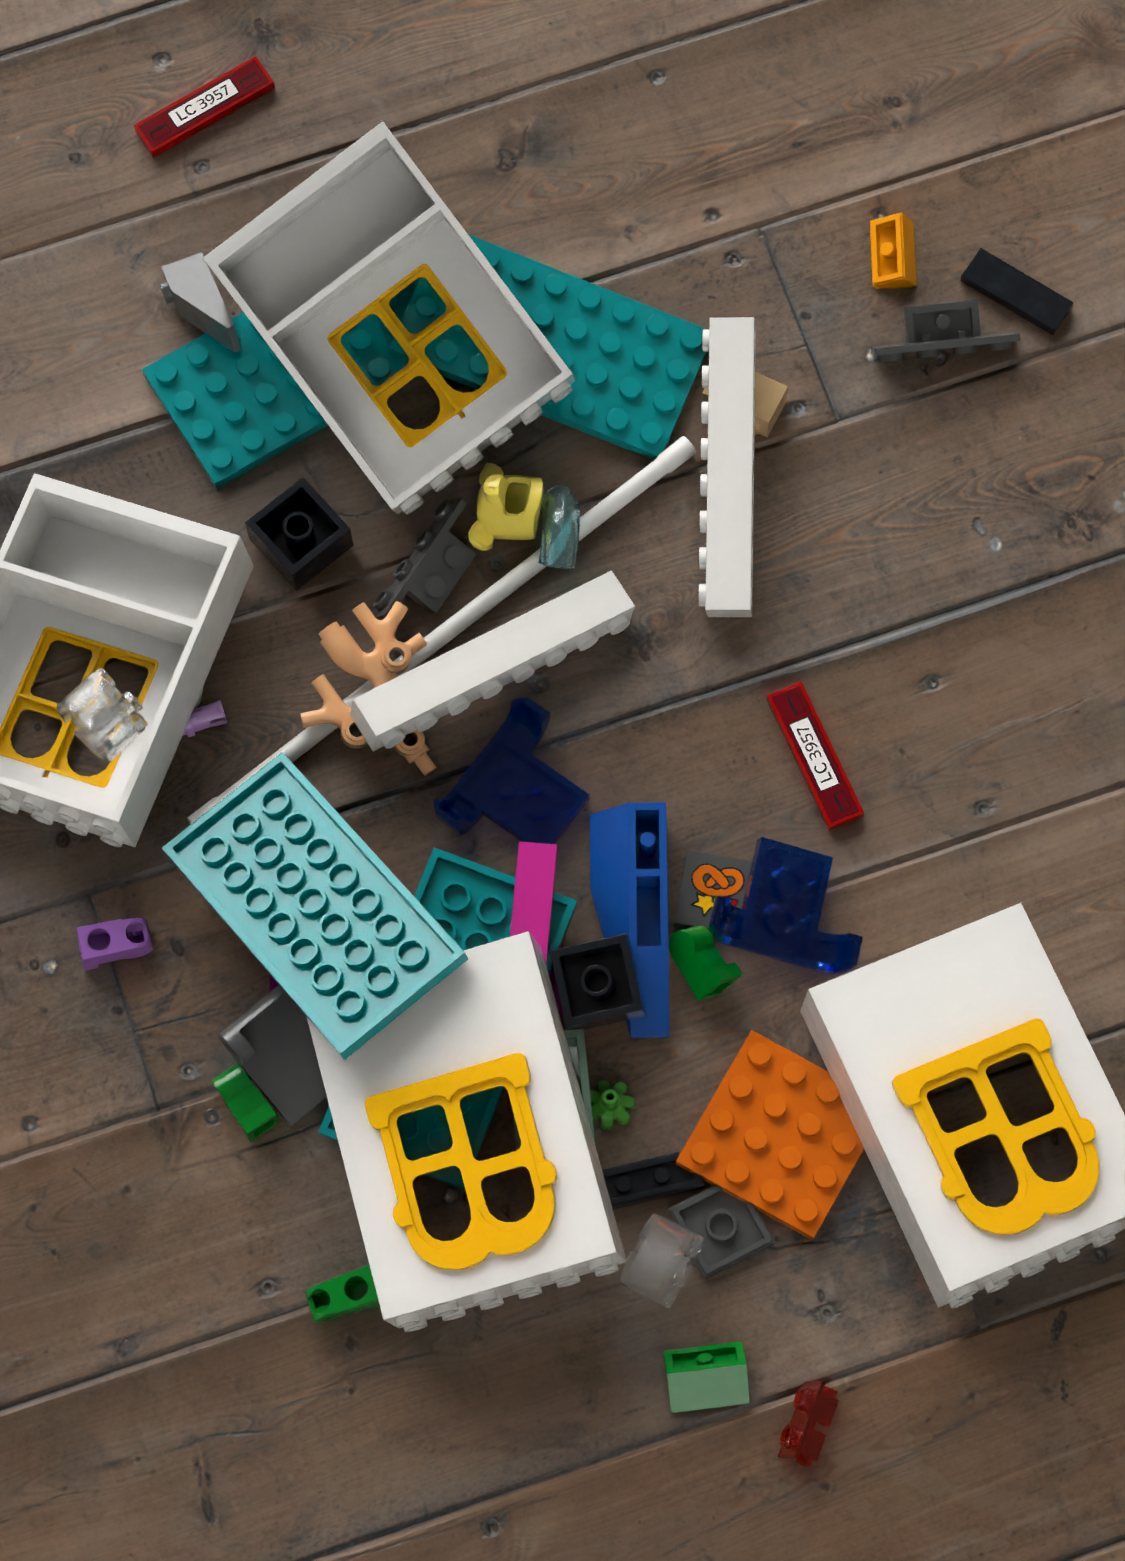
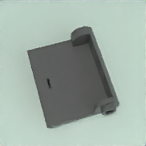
[218,985,327,1127]

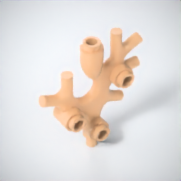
[300,601,437,776]

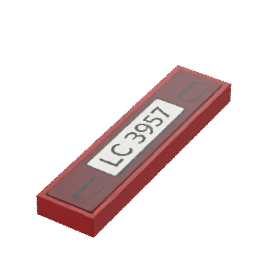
[134,56,275,158]
[766,681,864,831]

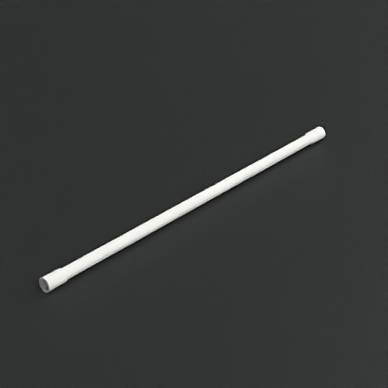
[187,436,696,824]

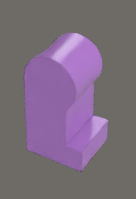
[77,918,153,971]

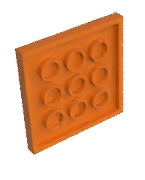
[676,1030,864,1241]

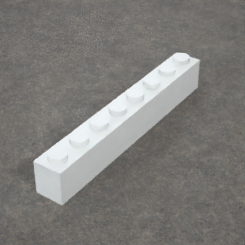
[699,317,756,617]
[350,570,635,751]

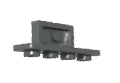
[871,299,1021,362]
[372,497,476,620]

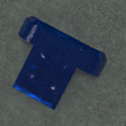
[434,697,590,844]
[708,837,863,973]

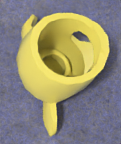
[468,463,544,551]

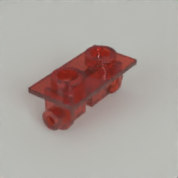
[778,1381,839,1467]

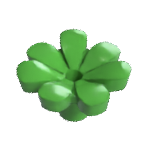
[590,1080,636,1130]

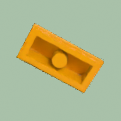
[870,212,917,289]

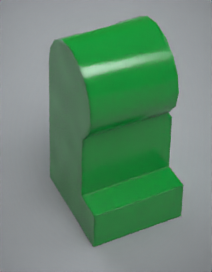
[669,926,743,1001]
[211,1063,280,1142]
[305,1265,380,1324]

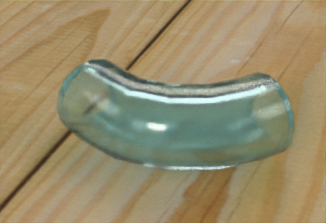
[538,485,580,569]

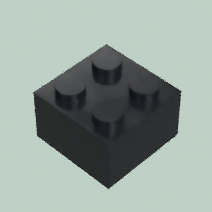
[245,477,353,591]
[550,934,647,1030]

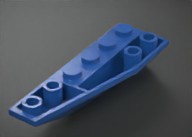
[590,802,669,1038]

